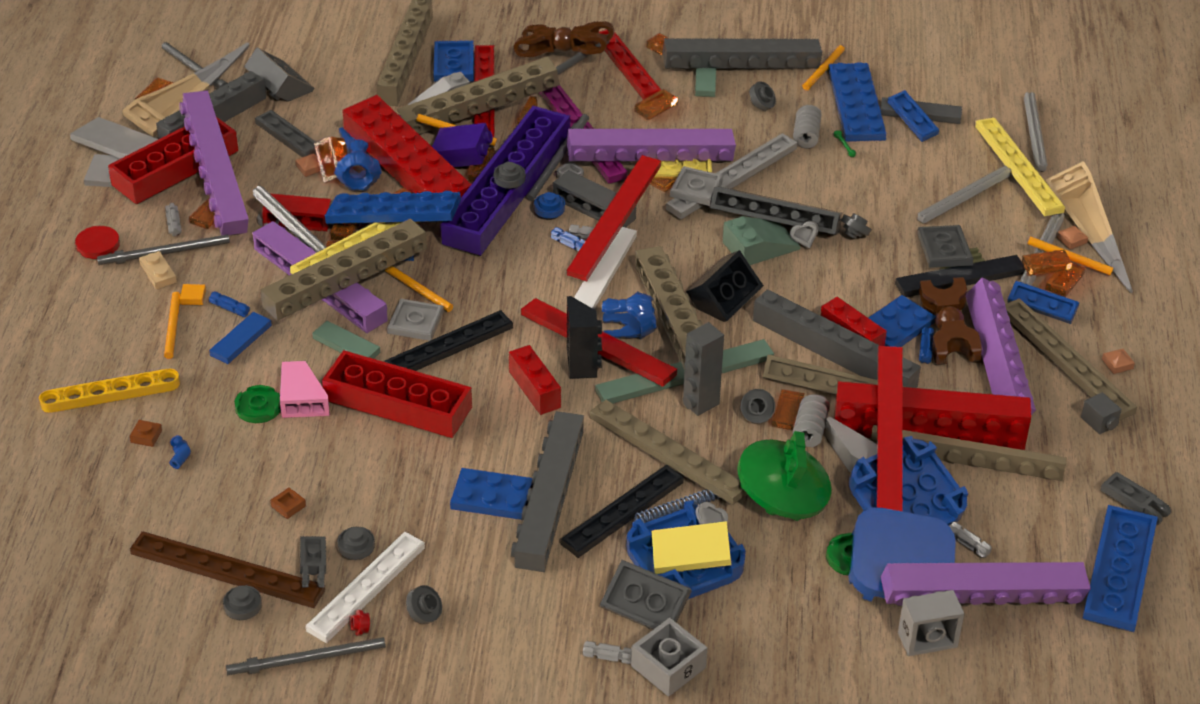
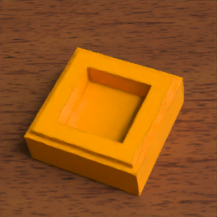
[180,284,206,305]

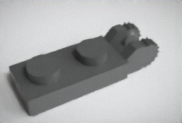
[1100,472,1171,525]
[300,536,326,587]

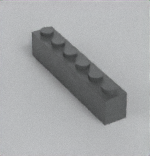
[156,71,266,139]
[710,186,843,234]

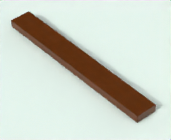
[130,531,325,608]

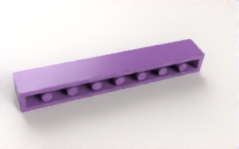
[179,90,249,235]
[567,129,736,161]
[252,221,388,333]
[965,278,1036,415]
[881,562,1091,606]

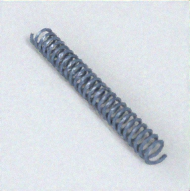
[635,478,739,523]

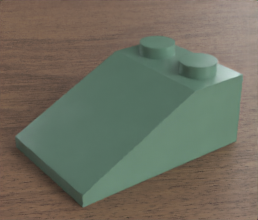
[723,216,800,265]

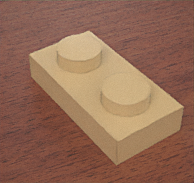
[139,251,177,289]

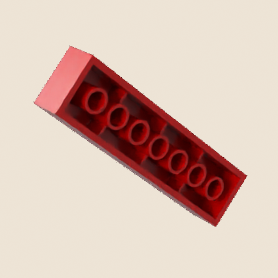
[343,95,472,198]
[834,381,1032,450]

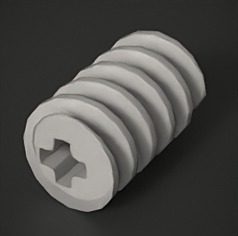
[793,105,822,149]
[792,394,830,447]

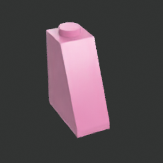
[280,361,330,418]

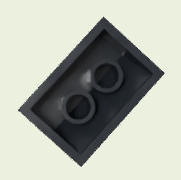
[686,250,764,322]
[567,296,602,379]

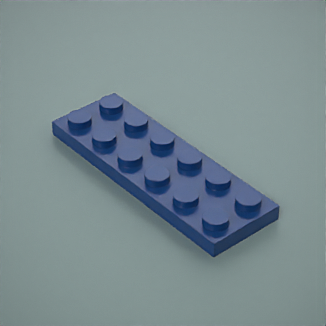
[828,62,886,142]
[325,191,461,224]
[1082,505,1158,632]

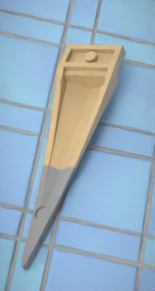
[123,43,249,137]
[1046,161,1133,293]

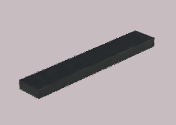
[895,255,1026,297]
[384,310,513,371]
[561,464,684,558]

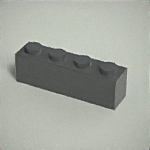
[553,170,636,228]
[683,322,724,416]

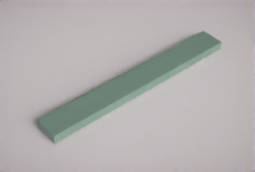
[595,339,774,403]

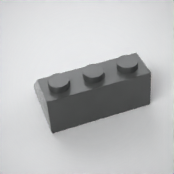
[244,47,315,102]

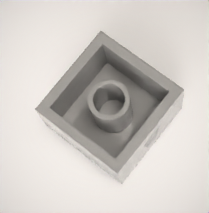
[898,590,964,656]
[631,618,708,697]

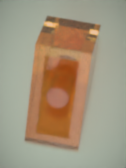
[314,136,348,183]

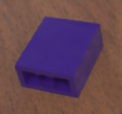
[432,123,493,167]

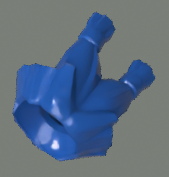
[334,139,382,191]
[602,291,657,340]

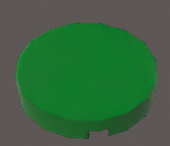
[234,385,281,424]
[826,533,853,576]

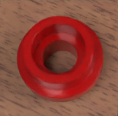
[350,610,370,636]

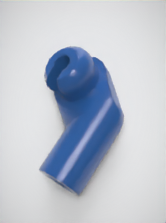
[169,435,191,469]

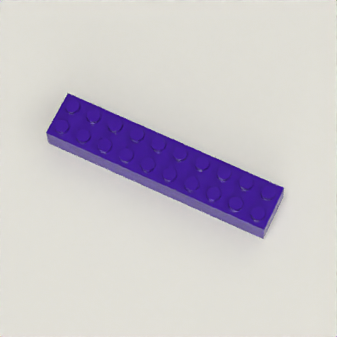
[441,106,570,256]

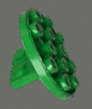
[737,431,832,521]

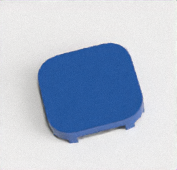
[849,436,968,526]
[626,500,746,599]
[848,508,956,602]

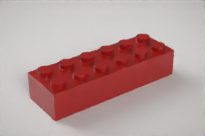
[108,117,239,204]
[322,350,472,438]

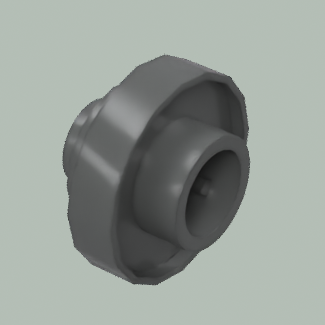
[750,81,776,111]
[494,162,525,188]
[841,213,872,239]
[741,389,775,424]
[337,526,375,560]
[223,585,262,620]
[406,585,442,624]

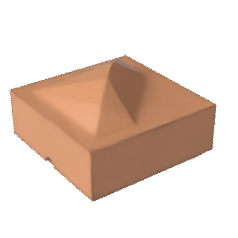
[295,154,324,177]
[1057,225,1088,250]
[1102,349,1135,374]

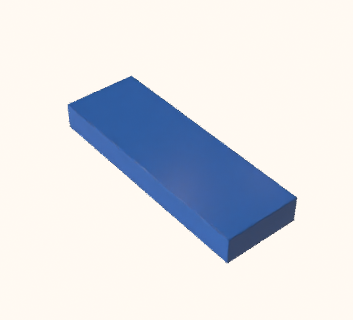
[888,90,939,142]
[1007,281,1079,324]
[209,312,272,364]

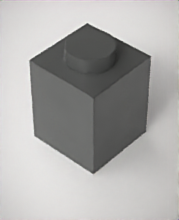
[1081,392,1121,435]

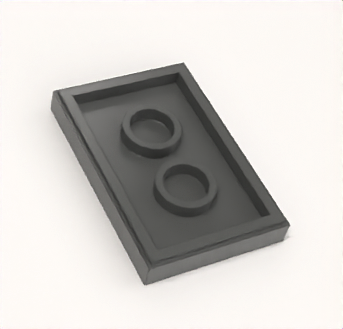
[917,225,973,268]
[600,560,692,630]

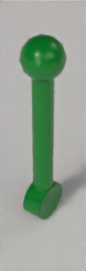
[834,130,856,157]

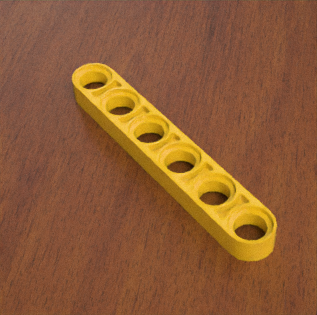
[39,368,180,413]

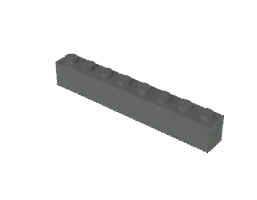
[662,38,823,68]
[753,289,921,388]
[511,411,584,572]

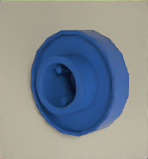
[534,192,565,219]

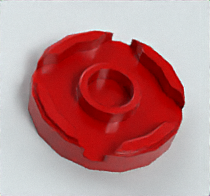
[75,225,120,259]

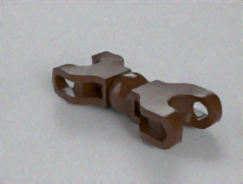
[514,21,615,57]
[919,277,982,365]

